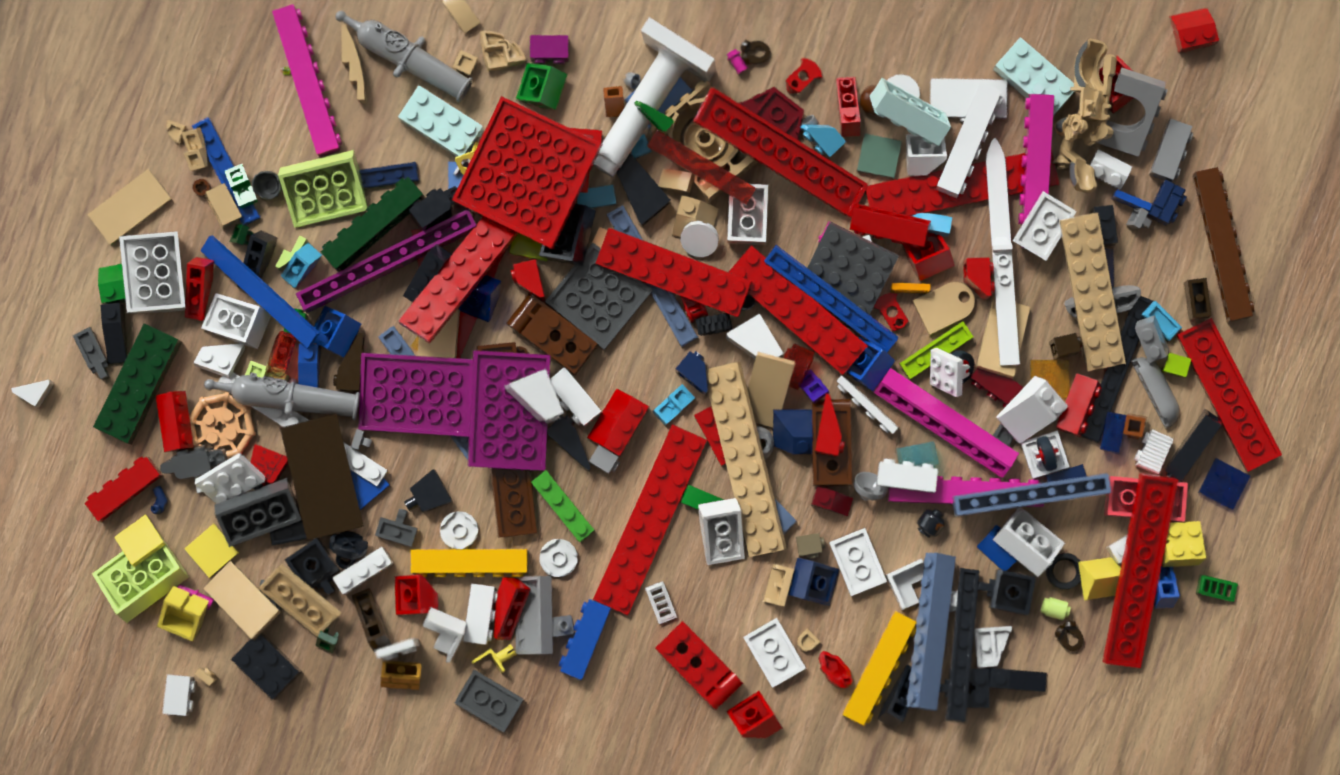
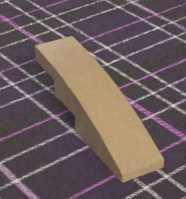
[342,25,367,103]

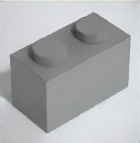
[1135,315,1169,363]

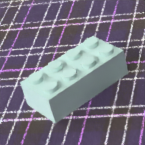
[993,37,1075,116]
[870,78,951,146]
[398,86,484,157]

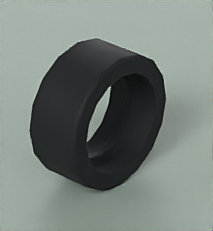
[1046,553,1081,589]

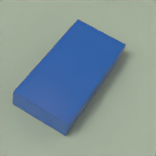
[1112,190,1152,212]

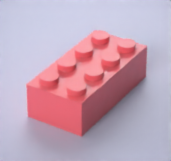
[1104,476,1188,522]

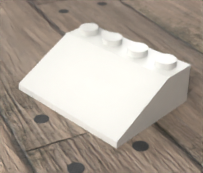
[119,232,185,313]

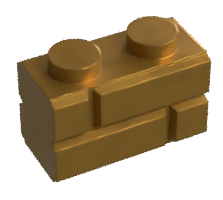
[380,660,421,690]

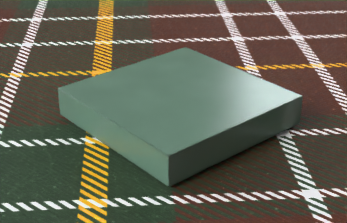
[857,133,902,179]

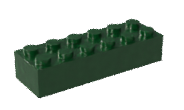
[321,177,425,272]
[93,323,182,445]

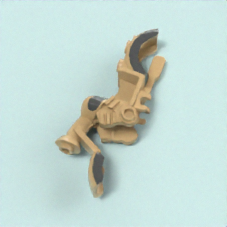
[1052,38,1117,193]

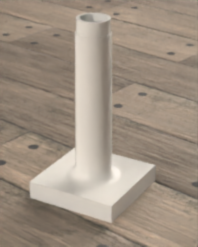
[593,17,716,177]

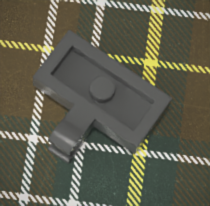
[375,509,418,547]

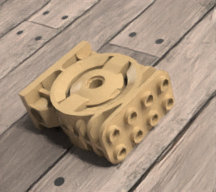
[650,80,758,203]

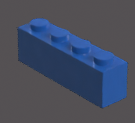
[558,599,611,680]

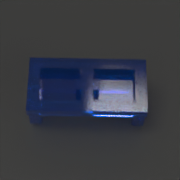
[1100,412,1126,455]

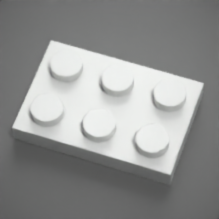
[1013,191,1077,261]
[195,453,265,504]
[829,528,887,596]
[743,618,806,688]
[376,638,420,660]

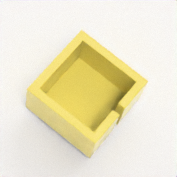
[1162,521,1206,567]
[157,586,209,642]

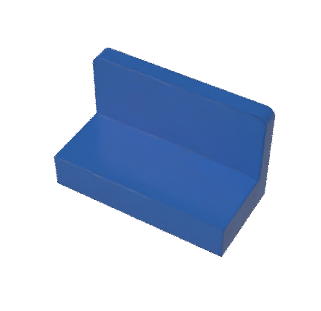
[977,525,1017,571]

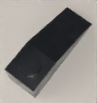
[237,230,278,289]
[100,303,127,364]
[547,415,591,471]
[877,664,912,729]
[988,668,1047,692]

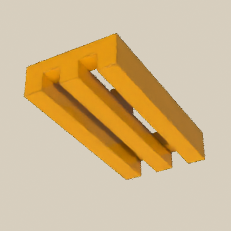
[891,283,930,294]

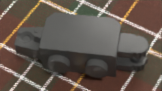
[160,445,228,479]

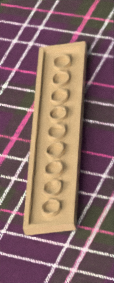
[706,361,787,557]

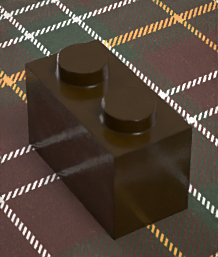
[1184,278,1212,320]
[1049,333,1083,360]

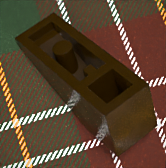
[333,333,365,392]
[352,588,392,652]

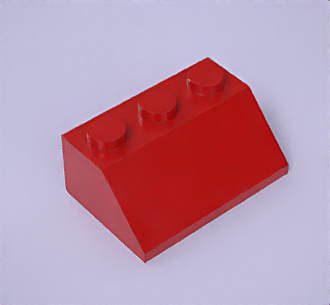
[587,388,649,457]

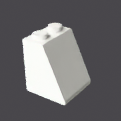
[726,314,784,360]
[504,369,563,423]

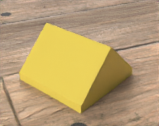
[1078,557,1121,600]

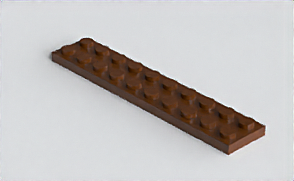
[477,342,537,538]

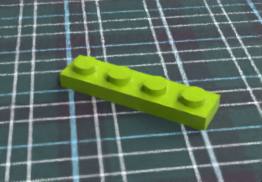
[899,321,974,380]

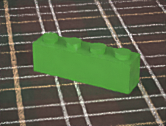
[531,470,595,543]

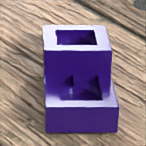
[796,369,830,403]

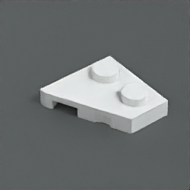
[194,343,245,378]
[974,626,1012,668]

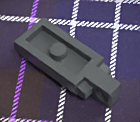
[73,327,109,380]

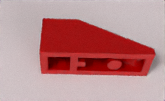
[185,257,214,321]
[815,394,844,457]
[494,577,531,640]

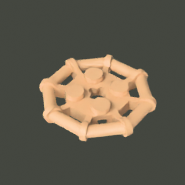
[189,392,256,459]

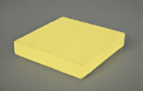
[115,515,166,567]
[184,523,239,578]

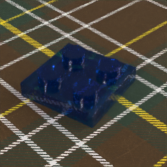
[1198,458,1250,510]

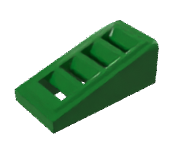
[634,101,675,132]
[1196,575,1238,602]

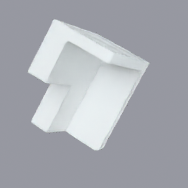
[885,559,924,610]
[423,608,467,663]

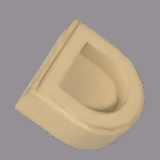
[797,628,820,652]

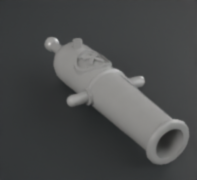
[335,11,473,102]
[204,373,360,420]

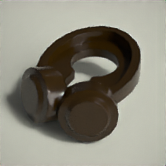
[741,40,771,65]
[1055,621,1084,651]

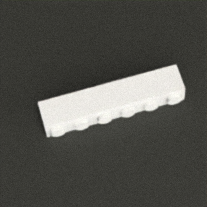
[936,82,1003,198]

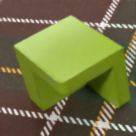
[1162,353,1191,378]

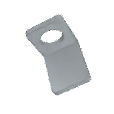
[552,615,574,637]

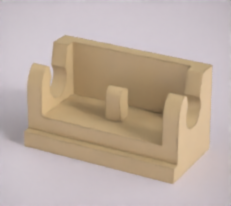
[205,183,242,230]
[763,564,794,607]

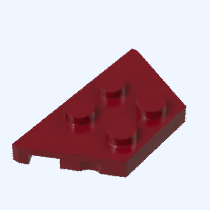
[739,87,804,140]

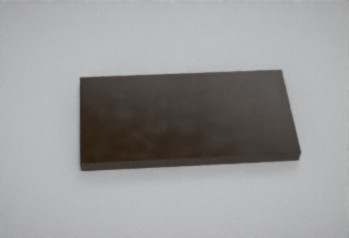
[280,414,364,540]

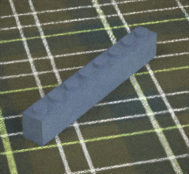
[952,474,1111,517]
[907,553,956,711]

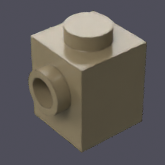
[796,533,825,559]

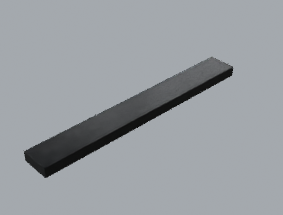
[1081,296,1153,443]
[945,568,980,724]

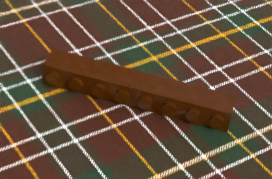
[1193,167,1254,323]

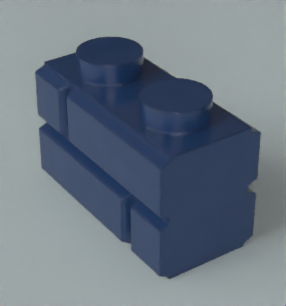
[1147,180,1187,226]

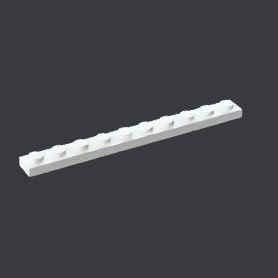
[218,372,388,487]

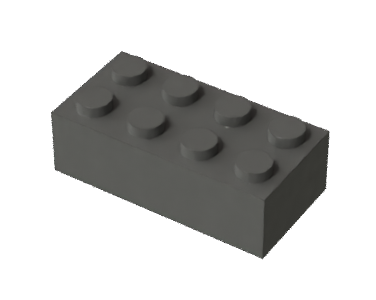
[214,478,302,547]

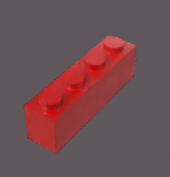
[849,204,931,248]
[84,456,163,522]

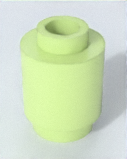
[1041,597,1071,621]

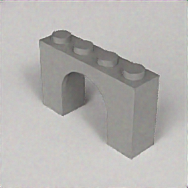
[1096,67,1168,157]

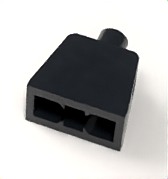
[404,469,453,512]

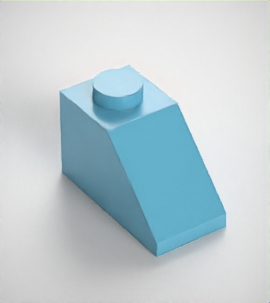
[281,243,322,288]

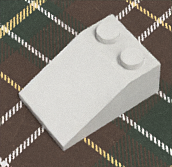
[201,293,271,349]
[996,376,1068,444]
[698,498,745,565]

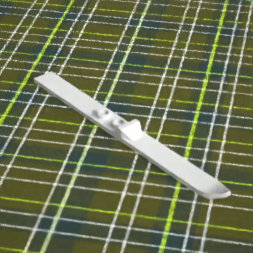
[986,138,1020,366]

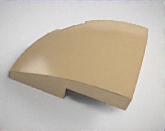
[480,31,526,72]

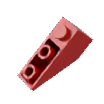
[836,77,861,137]

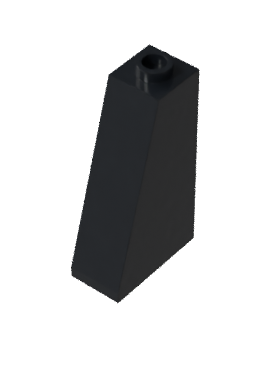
[616,153,671,227]
[1165,409,1222,482]

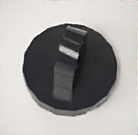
[329,531,368,569]

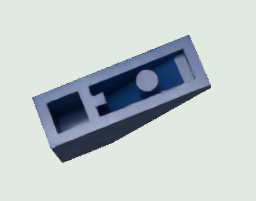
[298,344,321,388]
[1154,565,1179,608]

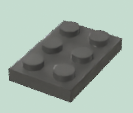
[454,669,524,733]

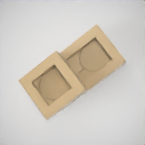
[442,0,480,33]
[181,127,207,171]
[658,169,695,193]

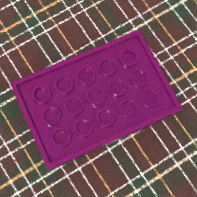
[468,351,550,471]
[358,353,474,437]

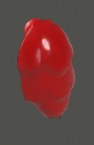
[818,651,852,689]

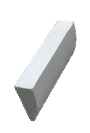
[514,576,553,654]

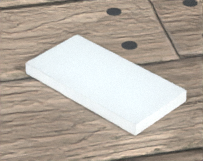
[930,79,1007,119]

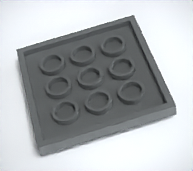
[807,221,899,315]
[545,243,653,350]

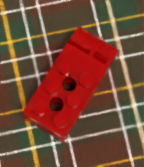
[655,621,744,710]

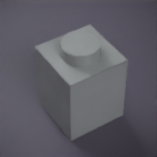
[589,445,620,474]

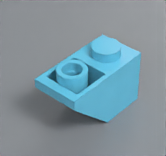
[800,125,846,157]

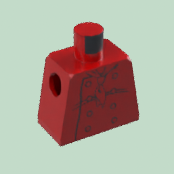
[251,444,288,490]

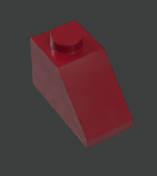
[811,486,853,517]

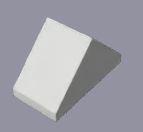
[11,380,54,408]

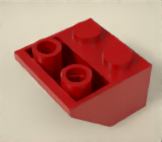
[963,257,994,300]

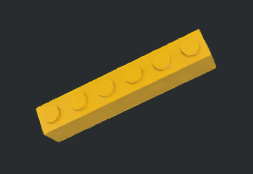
[411,549,528,577]
[842,611,917,726]

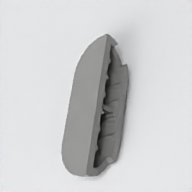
[1064,285,1141,318]
[1131,357,1179,429]

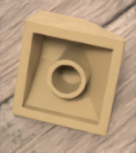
[672,195,719,237]

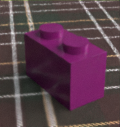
[530,35,569,65]

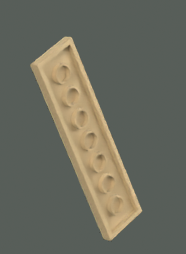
[1059,213,1126,371]

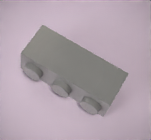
[1149,119,1193,182]

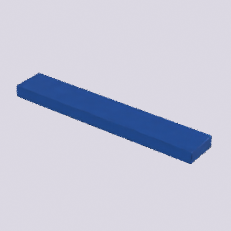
[192,117,261,226]

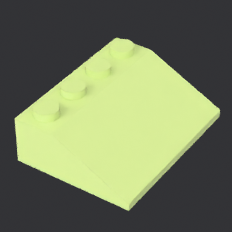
[278,150,368,228]
[92,534,189,623]

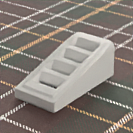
[645,581,677,624]

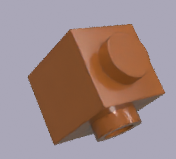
[603,86,624,117]
[1123,413,1147,439]

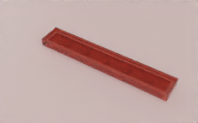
[647,130,756,205]

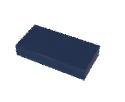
[1045,464,1087,482]

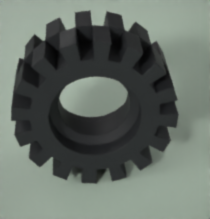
[696,313,733,336]

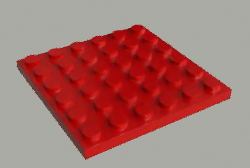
[452,96,603,249]

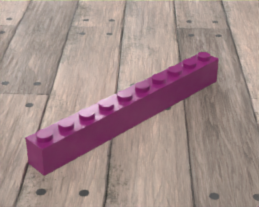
[295,209,476,314]

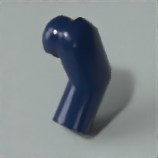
[151,485,168,514]

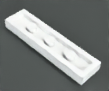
[837,375,898,434]

